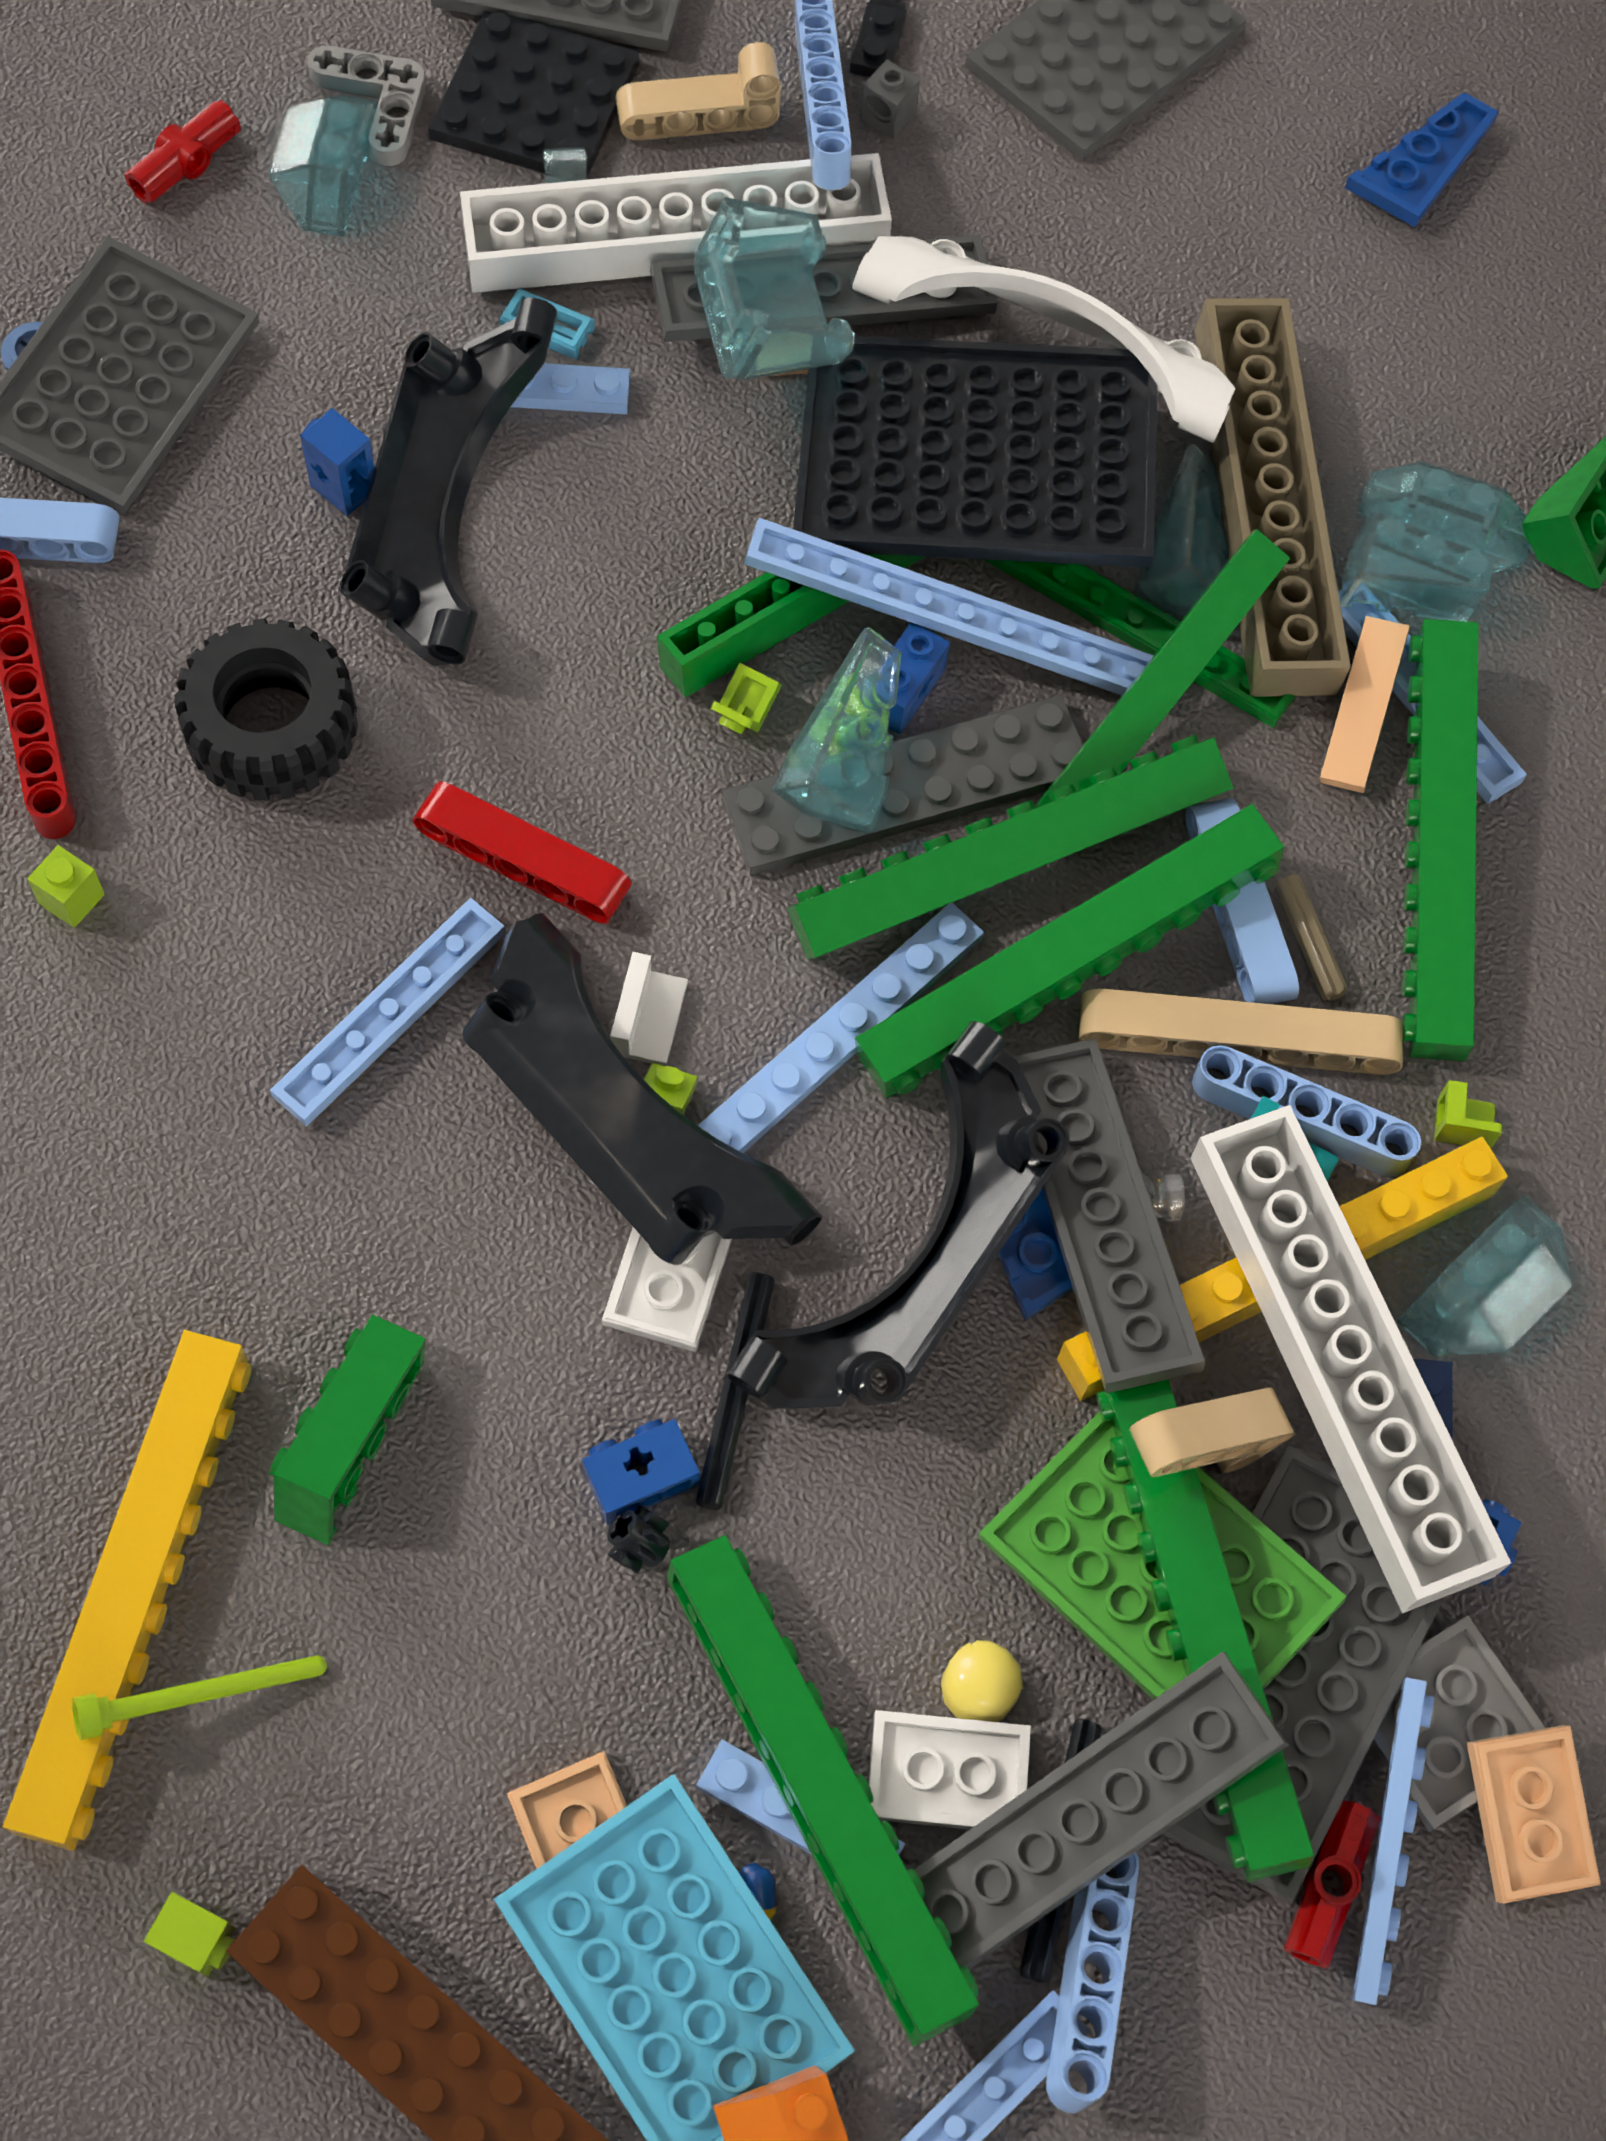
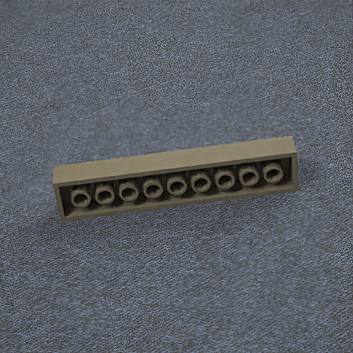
[1194,298,1351,697]

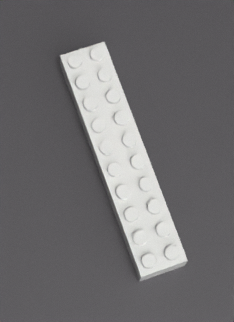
[460,153,892,293]
[1190,1105,1511,1613]

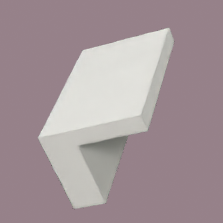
[610,952,688,1066]

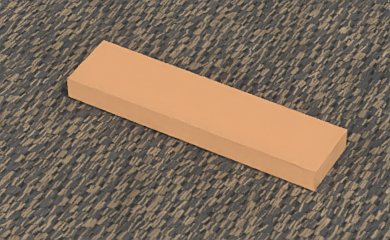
[1320,616,1410,793]

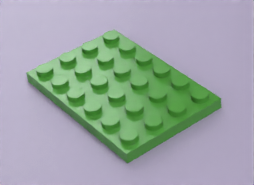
[979,1412,1347,1700]

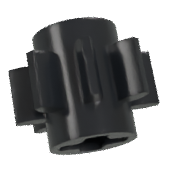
[607,1505,670,1573]

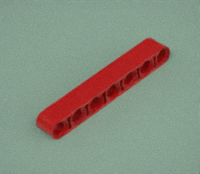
[0,549,76,839]

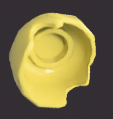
[941,1640,1023,1722]

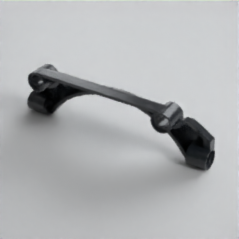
[339,298,558,666]
[462,913,822,1265]
[726,1021,1069,1409]

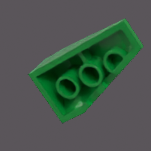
[1522,436,1606,589]

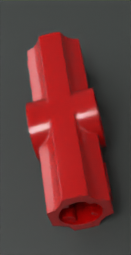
[124,100,241,204]
[1283,1800,1381,1969]

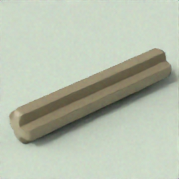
[1276,874,1348,1002]

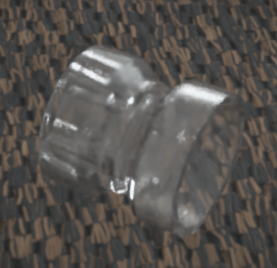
[1142,1174,1185,1222]

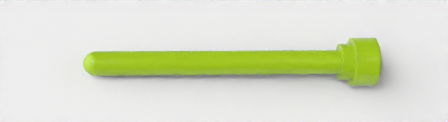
[72,1655,327,1741]

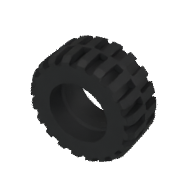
[175,618,358,801]

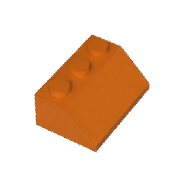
[713,2065,849,2141]

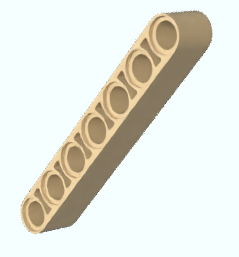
[1079,989,1403,1075]

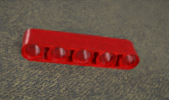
[412,781,632,924]

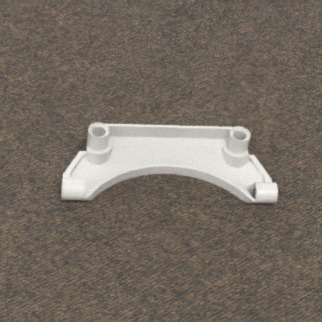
[852,236,1235,443]

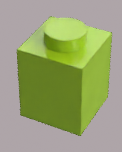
[27,845,105,928]
[143,1892,235,1977]

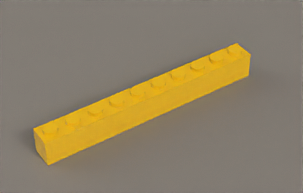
[1057,1136,1508,1402]
[3,1330,252,1851]

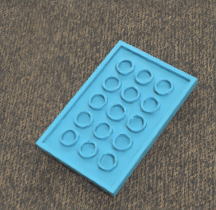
[493,1774,855,2141]

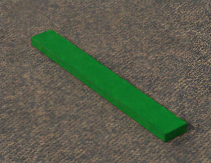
[1034,529,1290,808]
[983,559,1296,728]

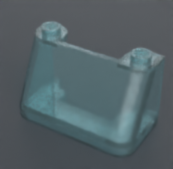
[694,197,855,381]

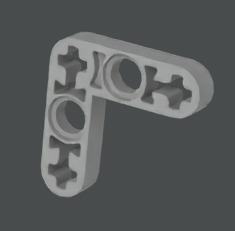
[307,46,426,166]

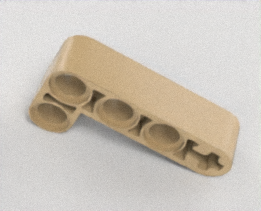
[616,42,781,140]
[1129,1387,1295,1477]

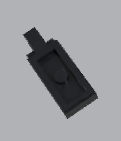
[850,0,907,77]

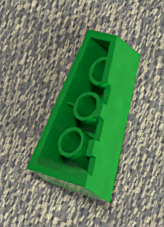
[269,1314,426,1546]

